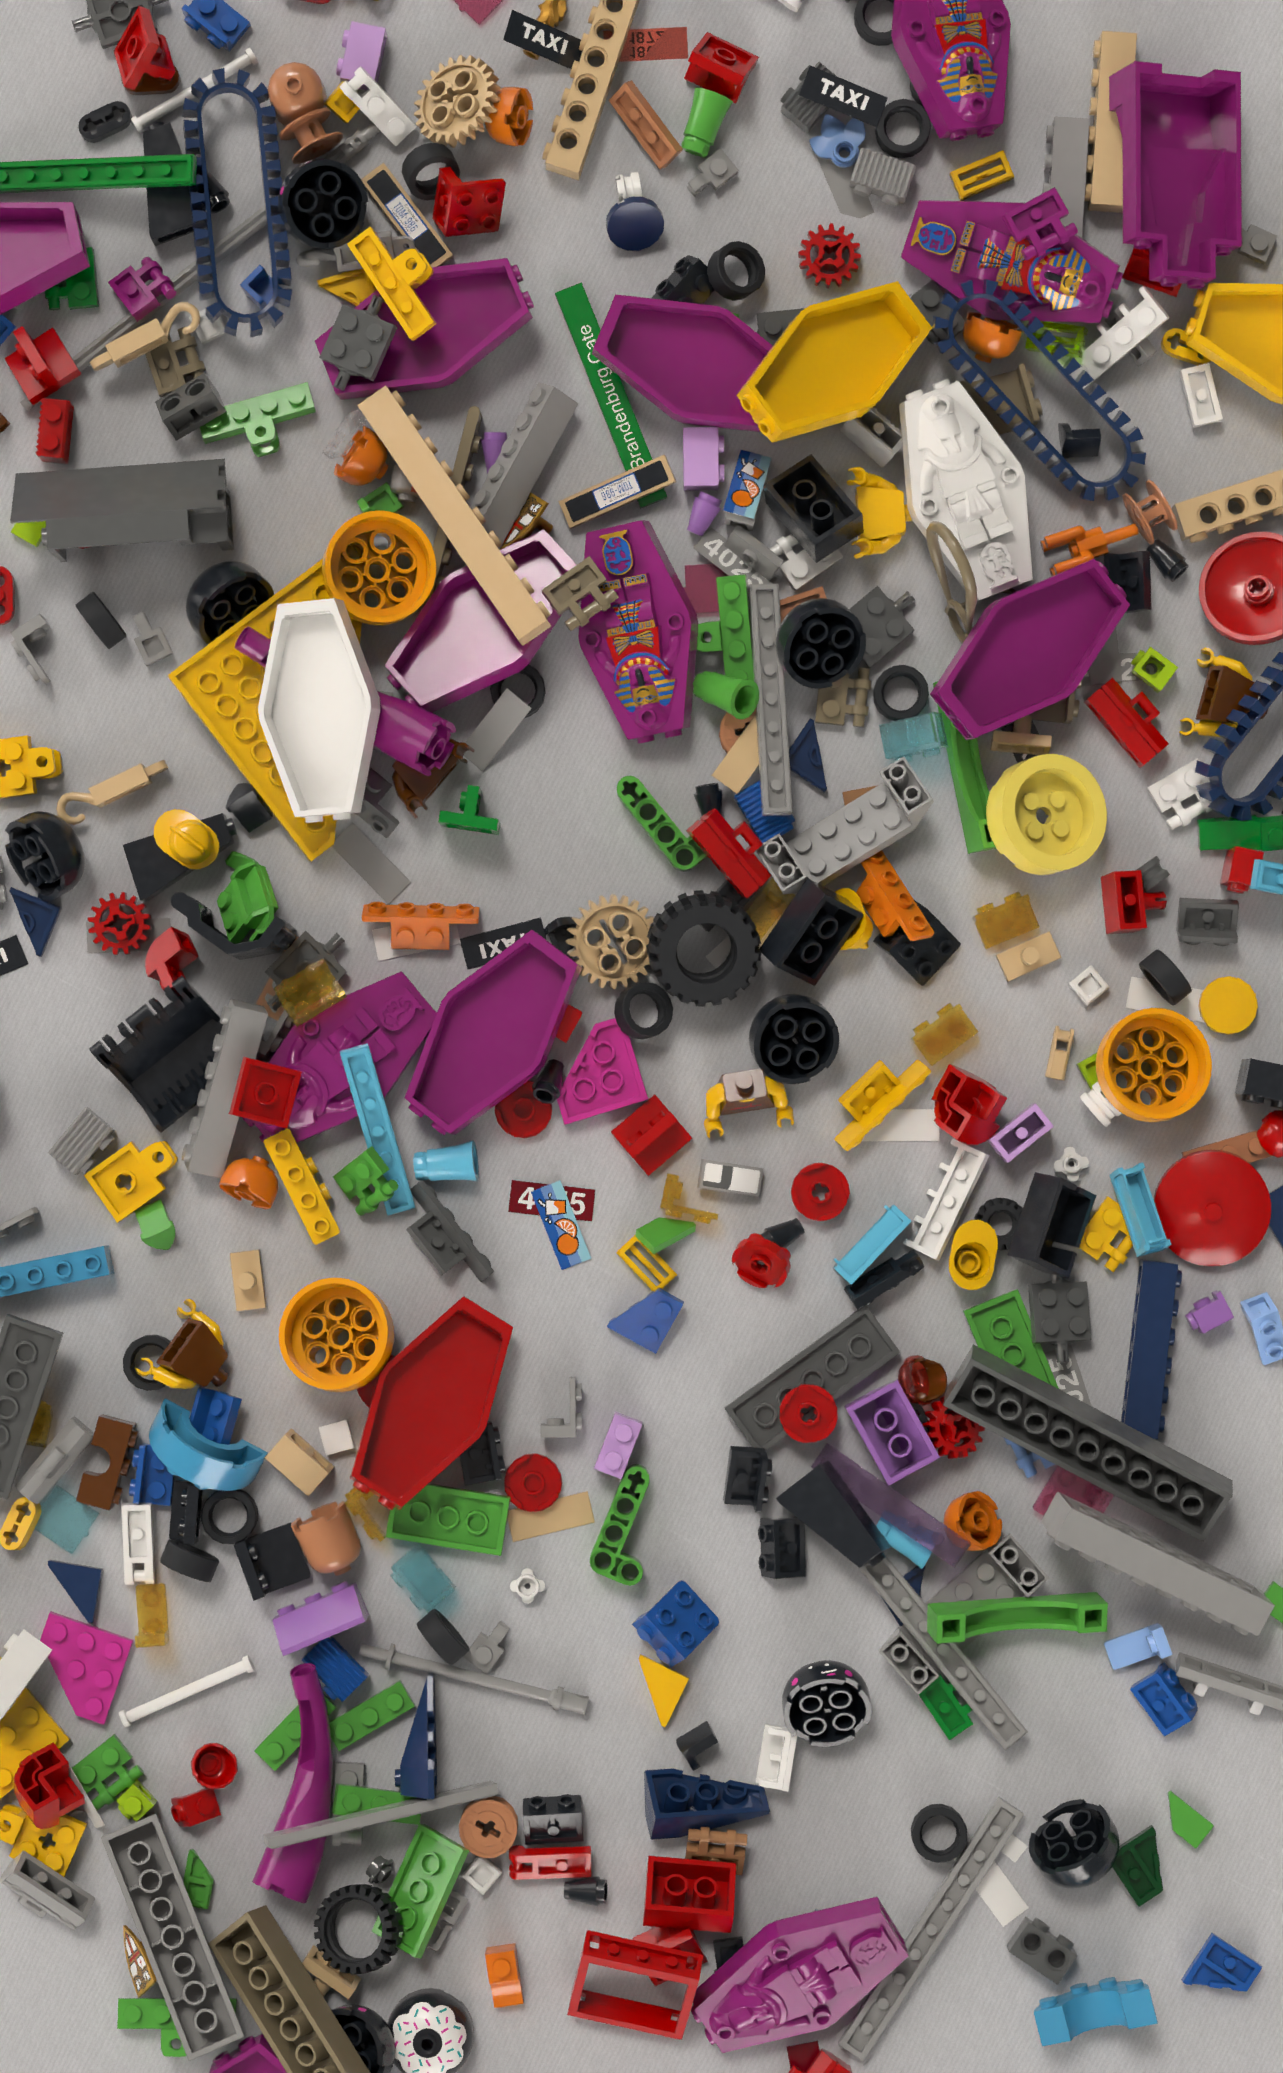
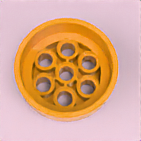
[322,511,436,625]
[1096,1008,1212,1122]
[279,1278,394,1392]

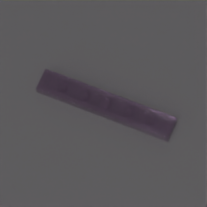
[811,1443,971,1568]

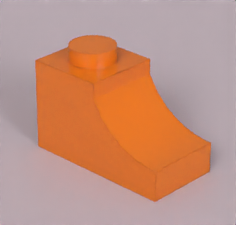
[485,1943,524,2008]

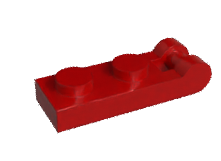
[509,1845,591,1880]

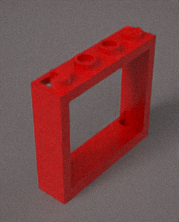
[567,1930,703,2040]

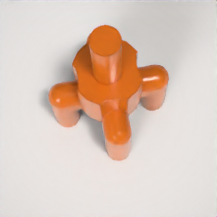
[1040,523,1139,576]

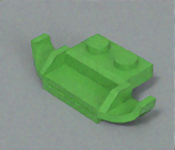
[217,851,279,944]

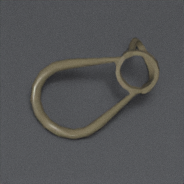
[926,521,1016,644]

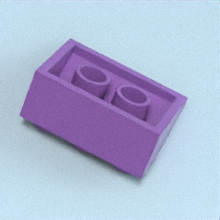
[844,1380,940,1486]
[272,1580,369,1656]

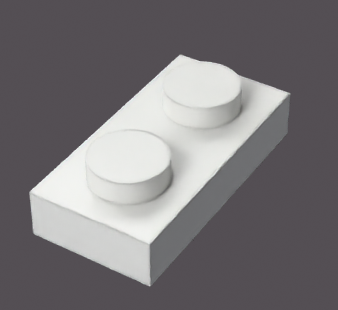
[1179,363,1223,428]

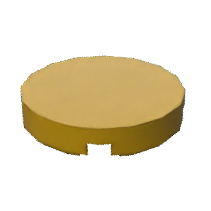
[1198,976,1258,1035]

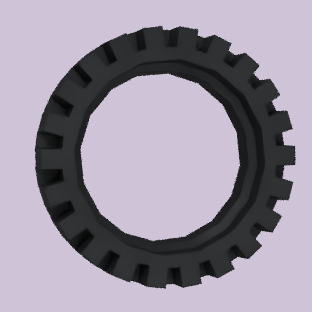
[314,1884,403,1974]

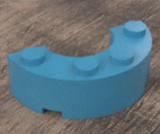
[149,1398,268,1491]
[1034,1977,1158,2046]

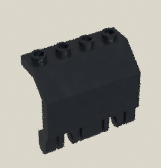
[171,892,296,960]
[89,975,223,1133]

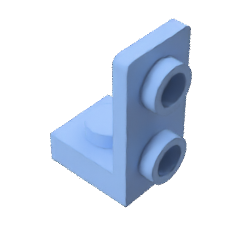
[1240,1292,1283,1365]
[1104,1623,1172,1670]

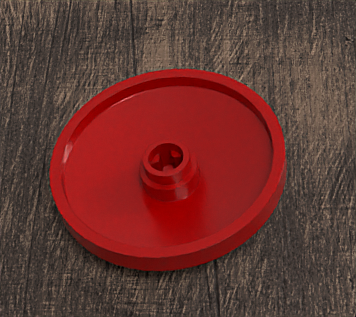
[1199,532,1283,645]
[1153,1150,1271,1267]

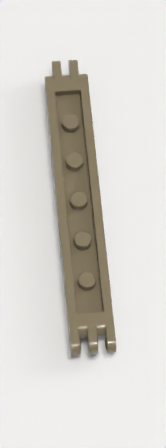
[418,406,483,613]

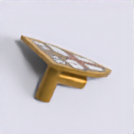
[499,492,553,550]
[123,1925,157,1998]

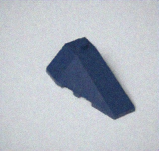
[395,1673,438,1799]
[644,1768,770,1840]

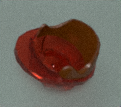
[897,1355,947,1406]

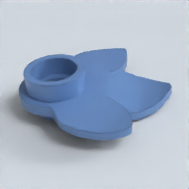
[809,114,866,168]

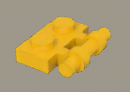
[1079,1196,1133,1272]

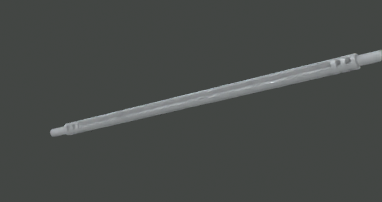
[20,123,381,412]

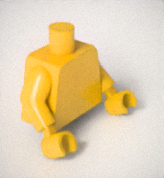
[846,467,912,559]

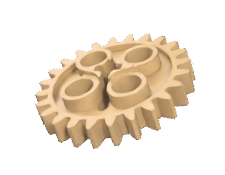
[414,55,501,148]
[566,894,654,989]

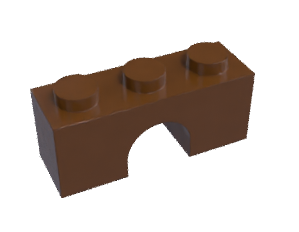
[76,1414,139,1511]

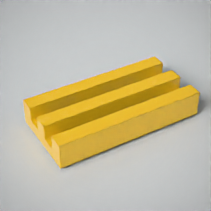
[949,150,1014,201]
[616,1234,677,1291]

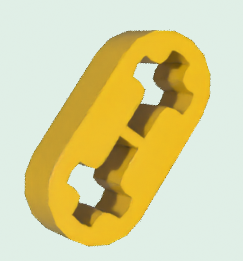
[1161,328,1211,366]
[0,1497,42,1550]

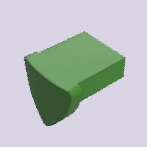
[357,482,404,513]
[134,1199,176,1250]

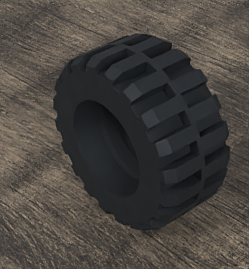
[646,890,761,1007]

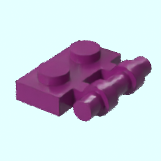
[1002,187,1078,260]
[108,257,176,322]

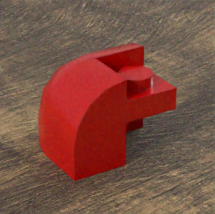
[931,1064,1007,1145]
[14,1742,85,1829]

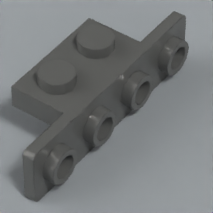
[353,766,400,838]
[406,1180,494,1282]

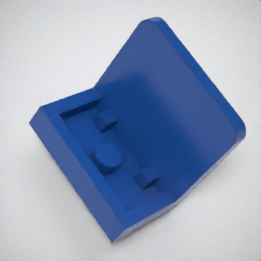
[632,1580,719,1667]

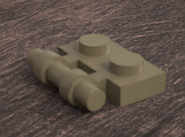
[145,326,206,398]
[542,556,619,631]
[815,668,872,727]

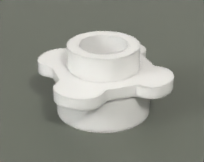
[1054,1147,1089,1181]
[510,1568,545,1604]

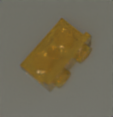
[972,892,1040,949]

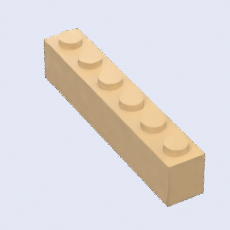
[1084,31,1137,213]

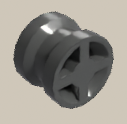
[1137,856,1170,891]

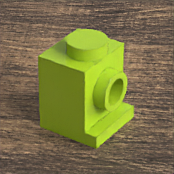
[1131,647,1178,693]
[116,1779,157,1822]

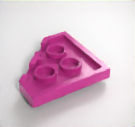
[557,1018,648,1125]
[40,1611,134,1725]

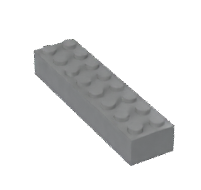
[1041,1491,1275,1636]
[101,1814,244,2061]

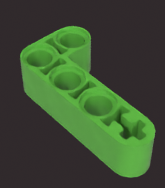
[617,776,707,872]
[590,1464,650,1586]

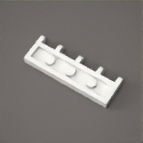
[1058,286,1170,394]
[902,1139,989,1261]

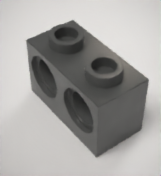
[155,373,226,441]
[1006,1917,1078,1985]

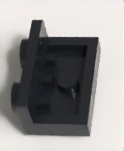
[652,255,714,304]
[1104,551,1152,614]
[459,1421,505,1486]
[723,1446,772,1513]

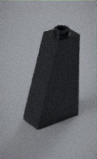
[143,122,207,246]
[123,813,237,902]
[776,1461,891,1568]

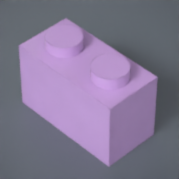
[336,21,387,91]
[683,427,724,490]
[987,1103,1054,1163]
[594,1411,642,1479]

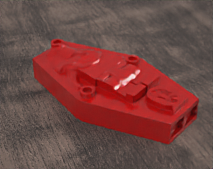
[350,1296,513,1510]

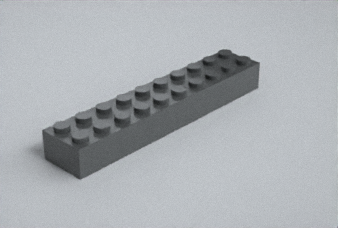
[943,1344,1233,1542]

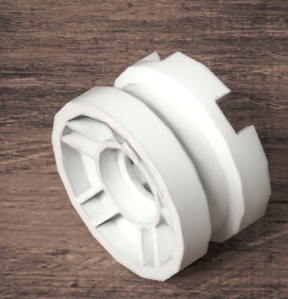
[615,172,642,204]
[1080,1081,1122,1127]

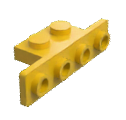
[834,1059,931,1151]
[263,1129,340,1245]

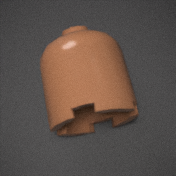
[268,62,327,126]
[291,1501,361,1576]

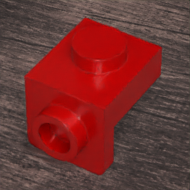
[171,1788,221,1827]

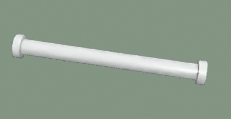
[131,47,258,134]
[119,1655,255,1728]

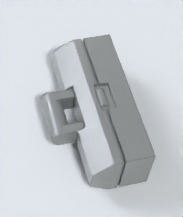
[15,1416,94,1504]
[0,1850,95,1930]

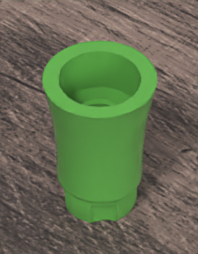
[681,88,733,158]
[693,671,759,720]

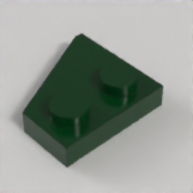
[1112,1825,1163,1907]

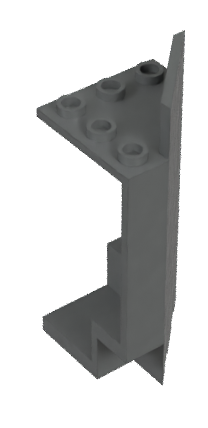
[10,459,234,562]

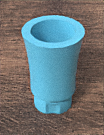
[413,1140,479,1181]
[876,1509,942,1569]

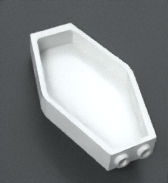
[899,379,1033,601]
[258,598,380,823]

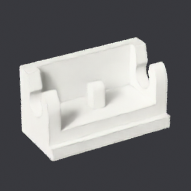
[755,1724,798,1792]

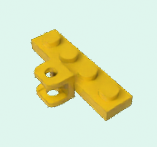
[347,227,437,341]

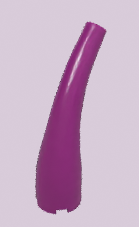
[235,626,456,776]
[252,1663,333,1903]

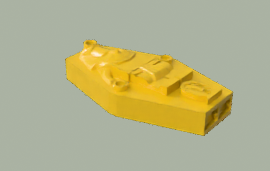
[736,281,932,443]
[1185,283,1283,405]

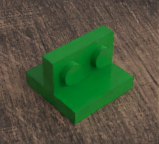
[438,785,500,835]

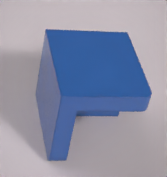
[240,265,282,310]

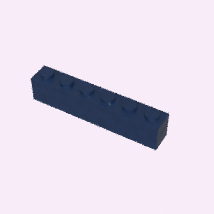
[1121,1259,1182,1439]

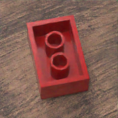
[643,1856,736,1933]

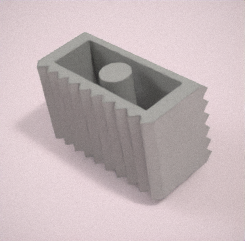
[849,148,916,206]
[839,408,902,468]
[48,1107,115,1175]

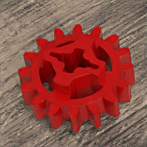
[798,223,861,289]
[87,892,152,955]
[923,1396,985,1459]

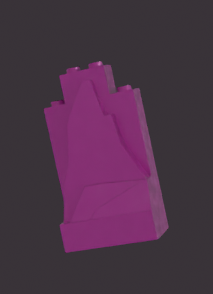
[1109,61,1242,289]

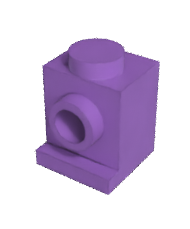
[1185,1290,1234,1334]

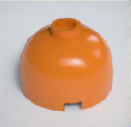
[484,87,533,146]
[963,311,1022,363]
[334,426,389,486]
[219,1156,279,1209]
[943,1491,1002,1551]

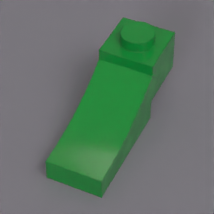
[1197,815,1283,851]

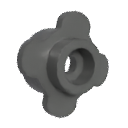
[366,1855,394,1884]

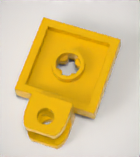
[0,735,63,799]
[84,1141,178,1223]
[0,1804,87,1877]

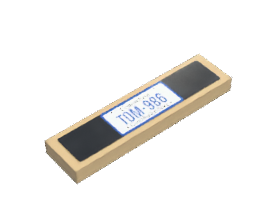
[361,163,453,267]
[558,455,677,529]

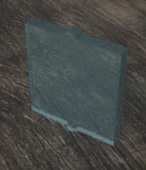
[35,1485,100,1554]

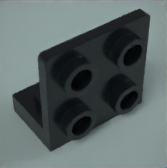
[873,900,961,986]
[234,1522,311,1601]

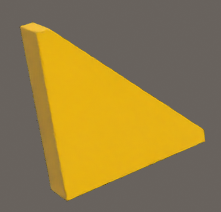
[317,269,376,306]
[639,1654,689,1727]

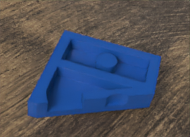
[607,1288,684,1354]
[1181,1933,1262,1992]

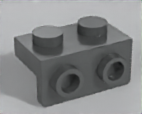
[1176,898,1239,946]

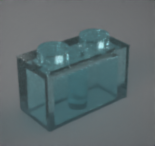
[879,712,948,762]
[390,1543,456,1613]

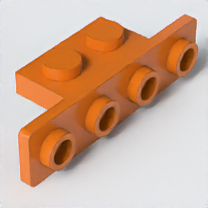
[856,850,934,941]
[362,902,480,950]

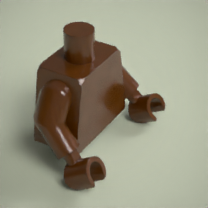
[392,738,475,819]

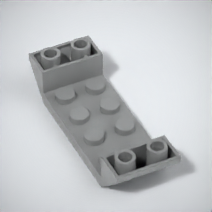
[756,756,934,894]
[878,1533,1049,1695]

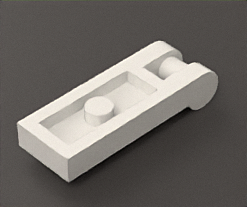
[339,66,417,146]
[121,1503,156,1585]

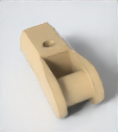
[1045,1026,1074,1081]

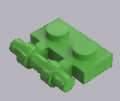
[333,1146,398,1216]
[72,1734,144,1810]

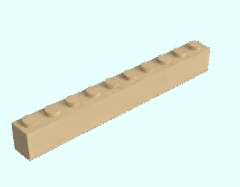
[357,385,551,646]

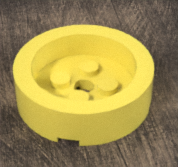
[986,754,1107,875]

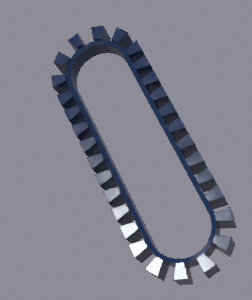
[182,68,293,338]
[932,279,1146,501]
[1195,652,1283,821]

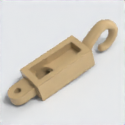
[90,302,200,371]
[56,760,168,825]

